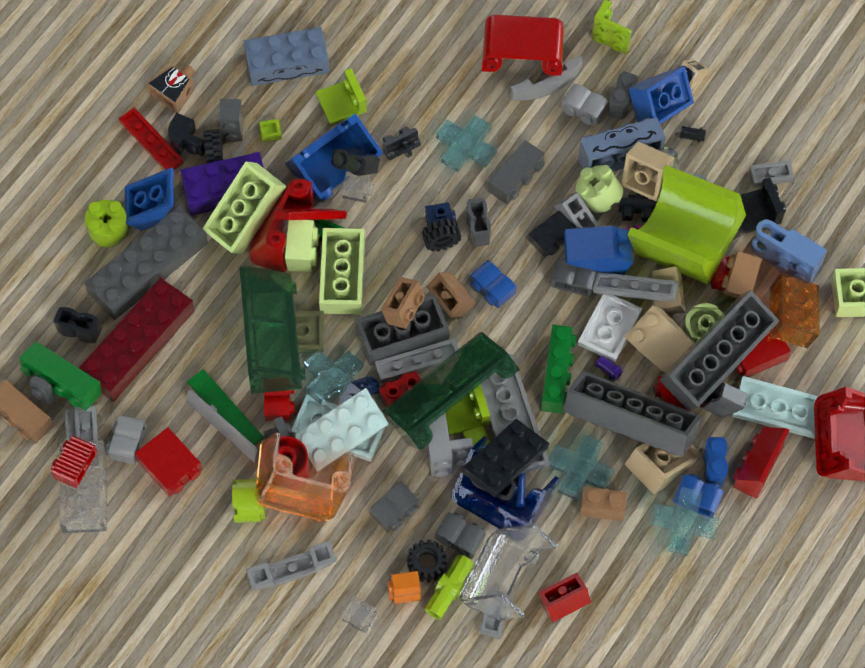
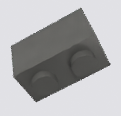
[219,99,244,142]

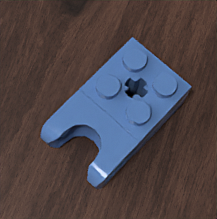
[751,219,827,286]

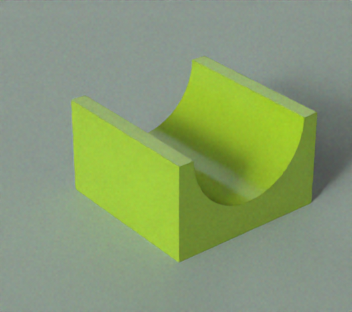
[628,165,746,285]

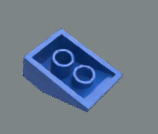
[629,66,694,124]
[125,168,174,231]
[564,226,633,275]

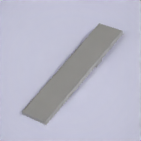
[187,389,259,463]

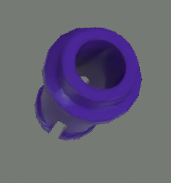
[595,355,623,381]

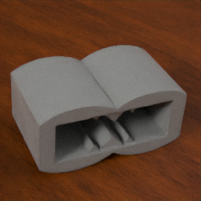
[562,83,608,126]
[106,415,147,465]

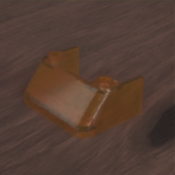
[255,432,354,522]

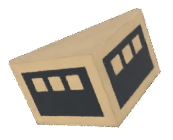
[681,59,709,91]

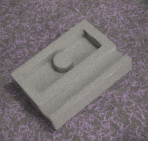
[65,406,99,448]

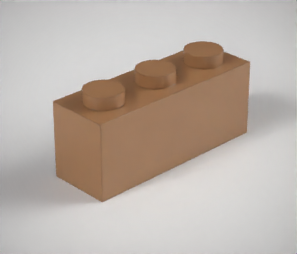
[0,379,54,444]

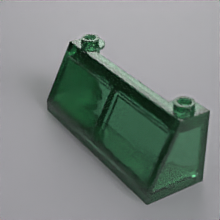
[239,266,306,394]
[382,332,520,450]

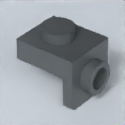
[29,375,58,406]
[263,417,292,445]

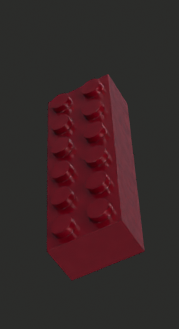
[79,277,195,402]

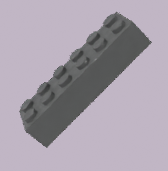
[84,206,208,320]
[660,290,780,411]
[563,372,702,457]

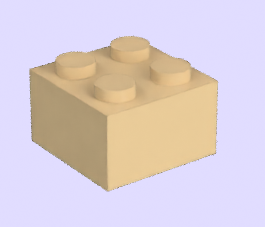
[621,142,674,202]

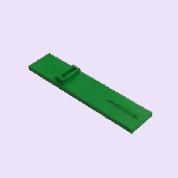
[187,369,264,446]

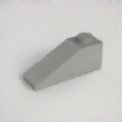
[554,192,600,229]

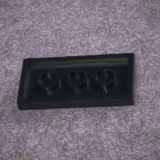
[461,419,550,497]

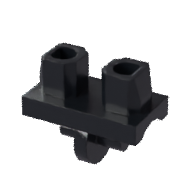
[382,126,421,161]
[619,192,657,222]

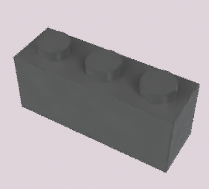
[488,140,545,204]

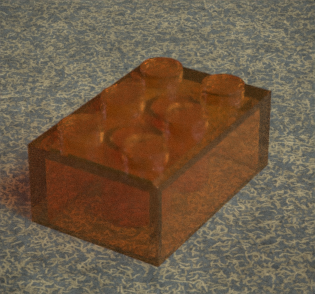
[770,274,820,349]

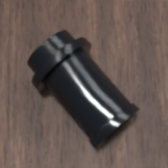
[680,126,706,143]

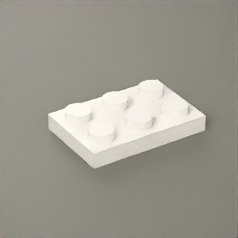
[577,294,642,362]

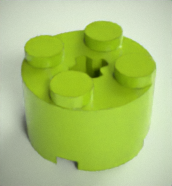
[85,200,129,247]
[232,478,266,523]

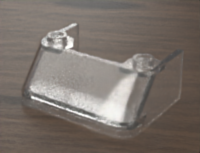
[460,524,557,620]

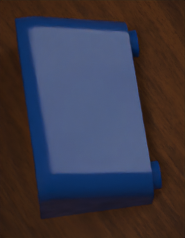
[285,113,383,201]

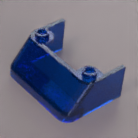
[452,436,559,539]

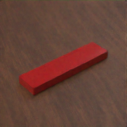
[118,107,184,171]
[274,209,347,220]

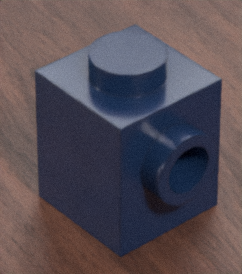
[425,202,456,224]

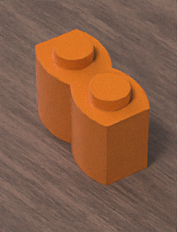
[387,571,421,605]

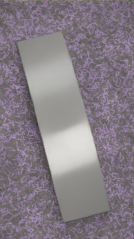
[511,55,583,101]
[246,540,337,590]

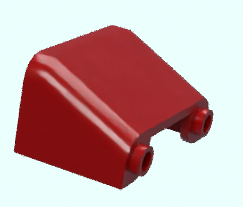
[482,15,564,76]
[249,179,314,274]
[814,387,865,482]

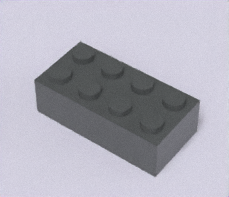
[355,294,449,366]

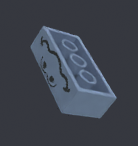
[243,27,330,86]
[578,117,666,172]

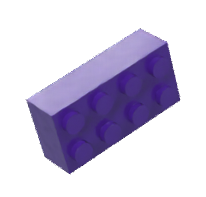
[180,152,264,216]

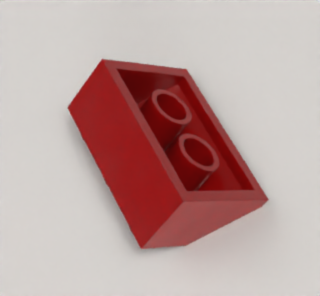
[732,427,790,499]

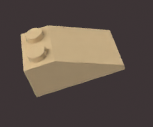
[624,306,695,373]
[624,443,703,495]

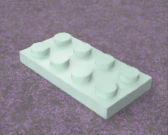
[732,376,818,439]
[294,388,390,472]
[292,394,385,462]

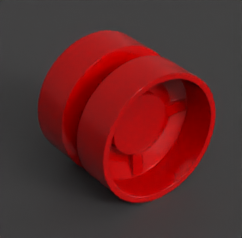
[263,436,310,492]

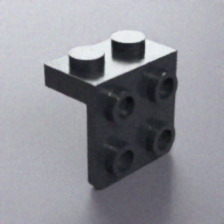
[740,177,786,233]

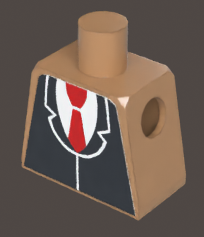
[147,65,195,113]

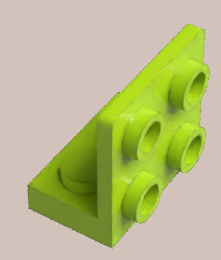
[592,0,632,54]
[316,68,367,125]
[438,378,491,436]

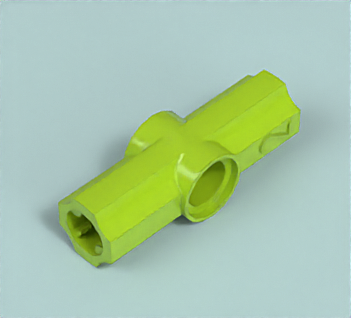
[425,555,474,620]

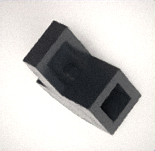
[168,112,205,156]

